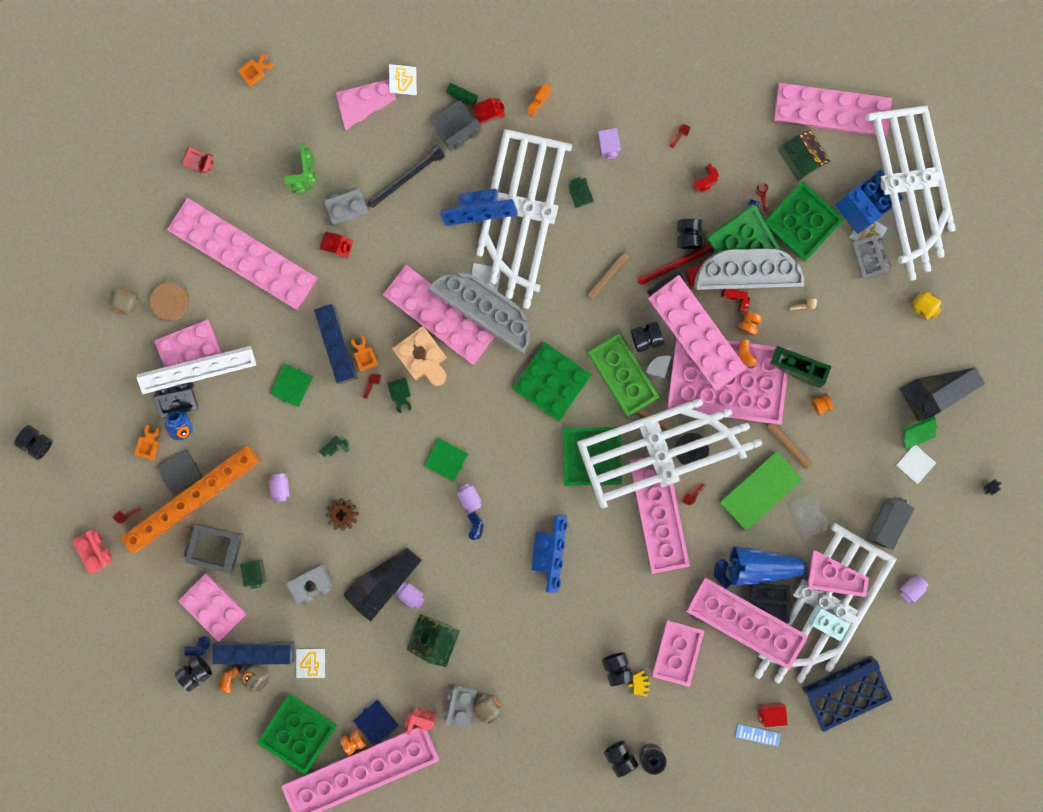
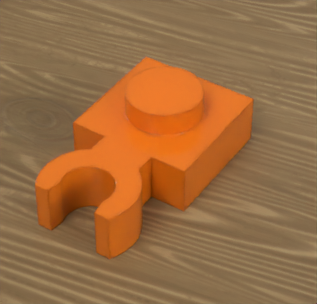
[238,54,274,87]
[527,83,552,117]
[351,336,379,372]
[134,425,161,460]

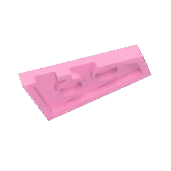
[336,79,396,130]
[807,549,869,597]

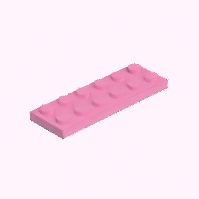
[773,83,892,137]
[383,265,495,365]
[647,275,746,391]
[629,456,690,574]
[686,578,808,670]

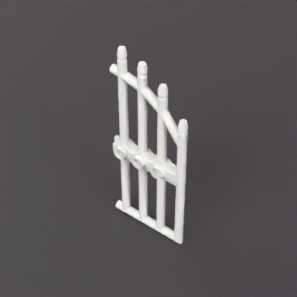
[866,105,955,281]
[476,129,572,309]
[577,399,762,509]
[754,523,897,684]

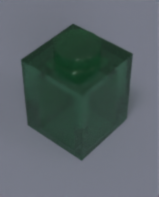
[240,559,267,589]

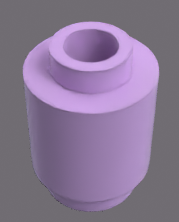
[269,474,290,502]
[456,483,482,513]
[899,575,928,603]
[395,582,425,610]

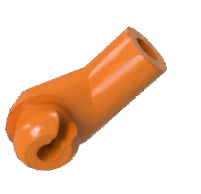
[738,339,757,367]
[219,665,241,694]

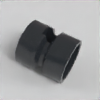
[677,219,702,249]
[630,321,664,353]
[14,425,53,460]
[602,652,634,687]
[175,655,213,692]
[603,740,639,778]
[639,744,667,775]

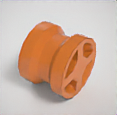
[811,393,834,416]

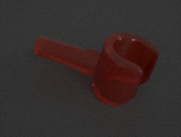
[669,124,691,148]
[756,183,768,211]
[363,374,381,399]
[682,483,706,505]
[113,506,141,524]

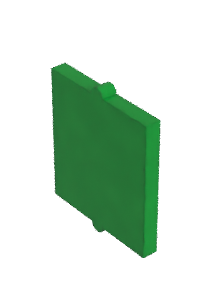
[270,364,313,407]
[902,416,938,450]
[424,438,468,482]

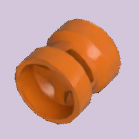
[738,311,763,336]
[340,729,366,755]

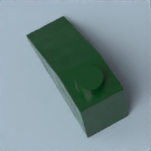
[770,346,832,388]

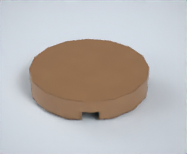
[150,282,189,321]

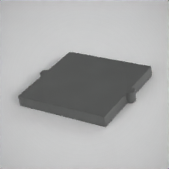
[157,450,203,494]

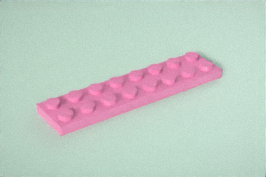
[167,198,318,310]
[281,727,440,812]

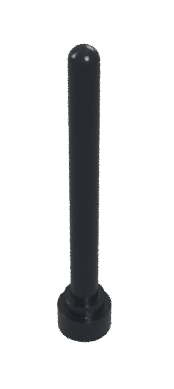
[368,144,446,208]

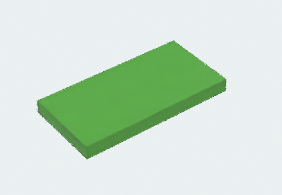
[587,332,660,417]
[719,451,803,531]

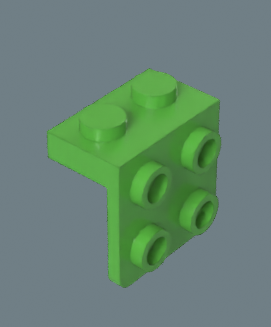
[284,144,316,194]

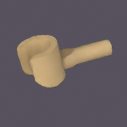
[789,298,817,311]

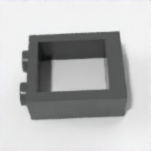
[866,497,915,550]
[184,524,243,573]

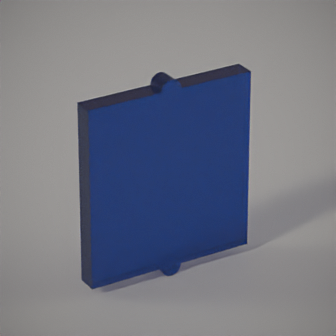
[353,700,399,745]

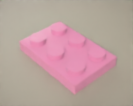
[154,319,222,367]
[178,573,247,642]
[652,620,704,687]

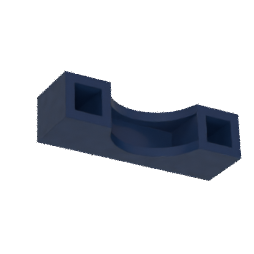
[314,304,358,384]
[212,641,294,664]

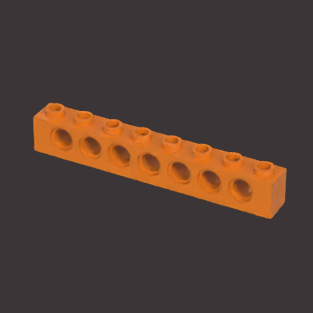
[120,446,262,554]

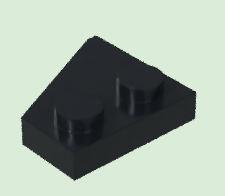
[750,583,790,623]

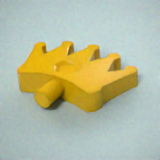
[628,670,650,697]

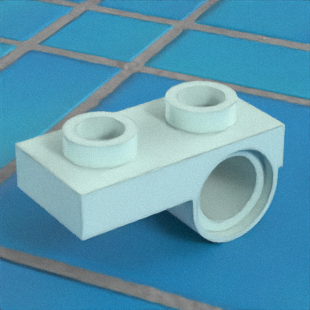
[807,605,850,641]

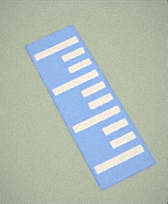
[735,724,781,747]

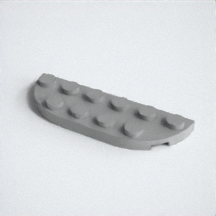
[694,249,804,290]
[428,273,530,355]

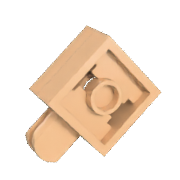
[392,326,447,386]

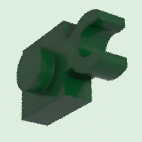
[387,378,412,413]

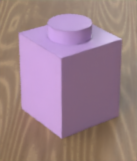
[597,128,621,159]

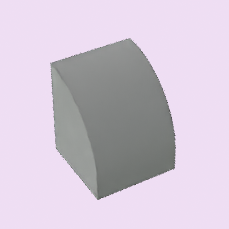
[645,355,671,379]

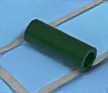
[446,82,478,106]

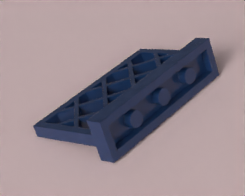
[802,656,893,732]

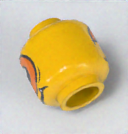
[912,291,942,320]

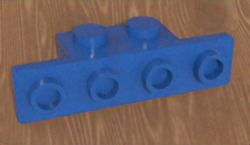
[440,188,518,226]
[531,515,568,593]

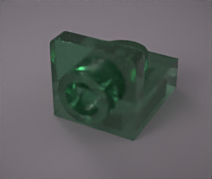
[568,177,594,209]
[319,436,351,457]

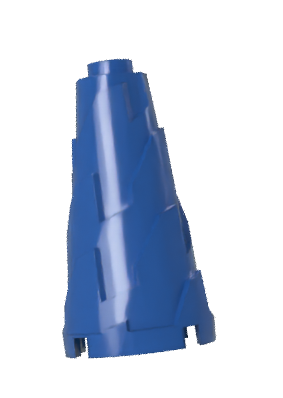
[729,546,807,586]

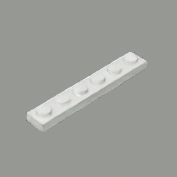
[137,346,256,394]

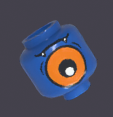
[164,411,193,440]

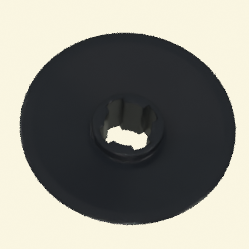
[675,433,709,465]

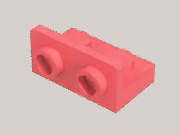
[72,529,112,575]
[404,707,437,735]

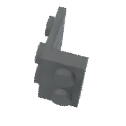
[430,101,482,152]

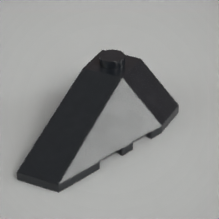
[899,367,985,422]
[344,548,422,622]

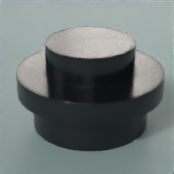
[983,479,1002,496]

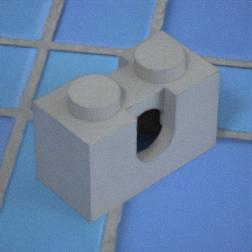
[286,564,334,605]

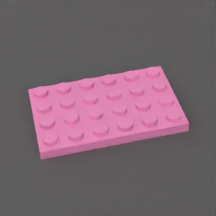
[667,339,791,425]

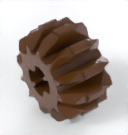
[326,498,359,531]

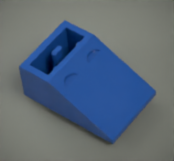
[834,169,904,234]

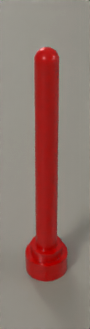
[638,242,714,285]

